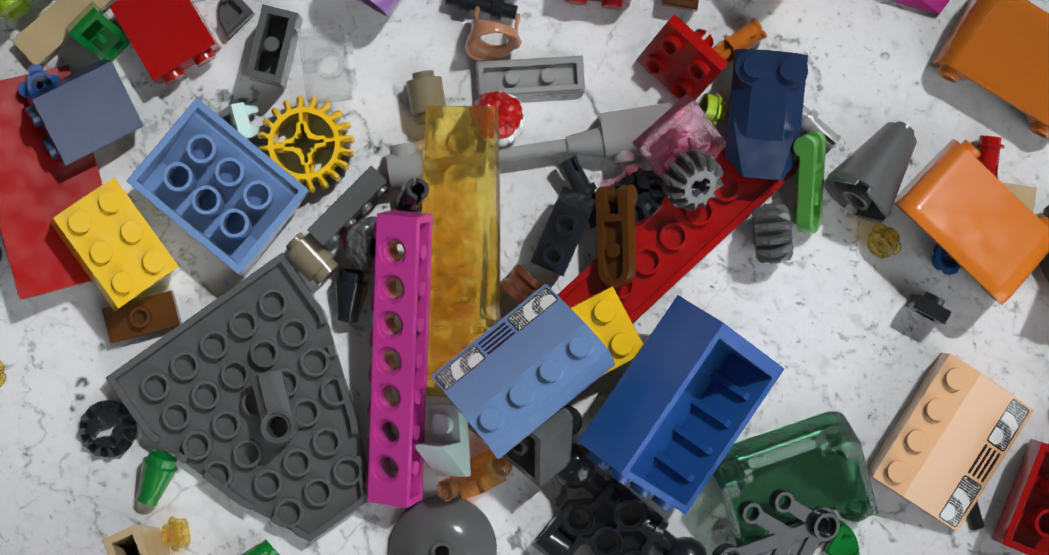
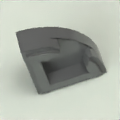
[219,0,255,38]

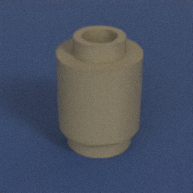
[406,70,447,125]
[286,232,339,285]

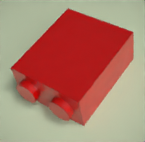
[109,0,221,85]

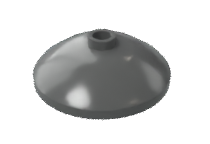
[389,495,497,555]

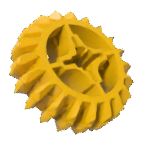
[257,96,355,193]

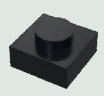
[906,292,952,325]

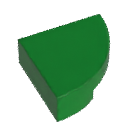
[822,520,860,555]

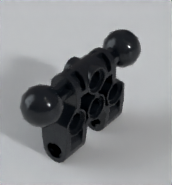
[532,443,708,555]

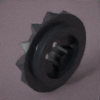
[612,167,665,222]
[78,400,137,458]

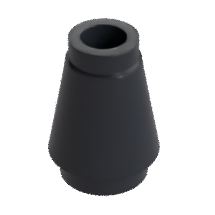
[335,268,371,323]

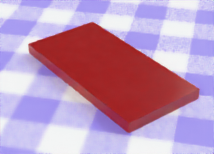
[0,65,103,301]

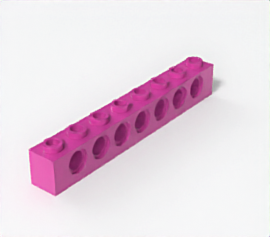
[365,210,433,508]

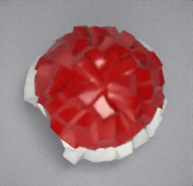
[467,91,526,148]

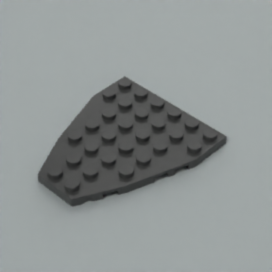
[106,253,368,542]

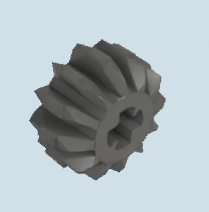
[660,147,724,212]
[752,203,793,264]

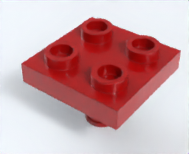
[636,14,729,108]

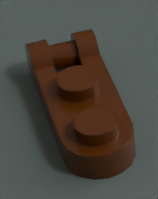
[595,184,638,287]

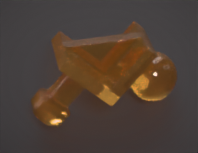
[437,449,513,501]

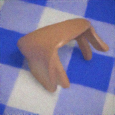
[465,6,522,61]

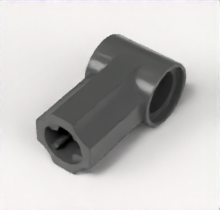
[251,370,298,444]

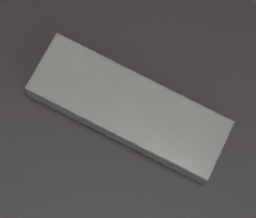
[476,55,585,98]

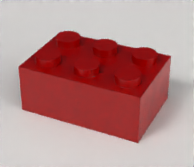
[991,439,1049,555]

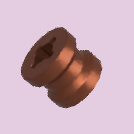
[499,263,543,304]

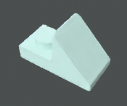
[415,403,471,477]

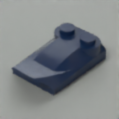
[724,49,808,181]

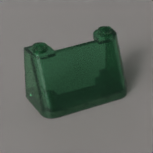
[712,411,879,555]

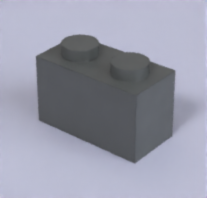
[245,4,303,89]

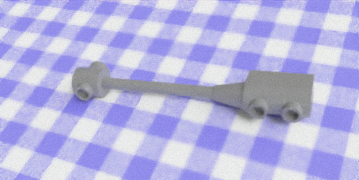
[386,103,677,193]

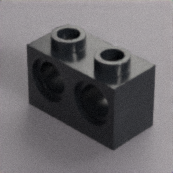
[531,186,596,277]

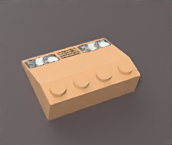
[865,353,1034,532]

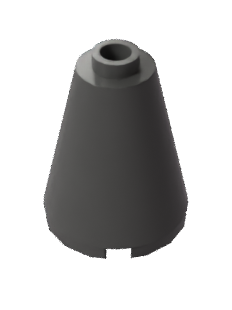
[825,121,917,223]

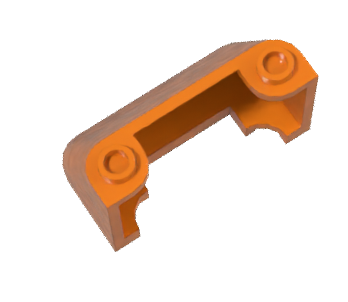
[931,0,1049,139]
[894,139,1049,305]

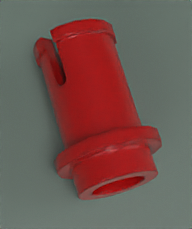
[975,136,1004,179]

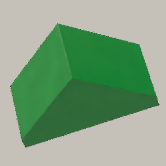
[67,1,131,62]

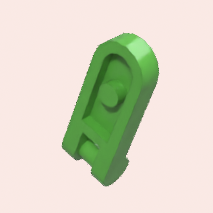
[792,130,826,234]

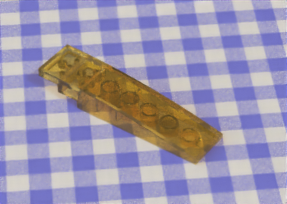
[422,106,500,397]

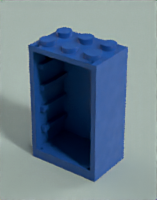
[578,295,784,514]

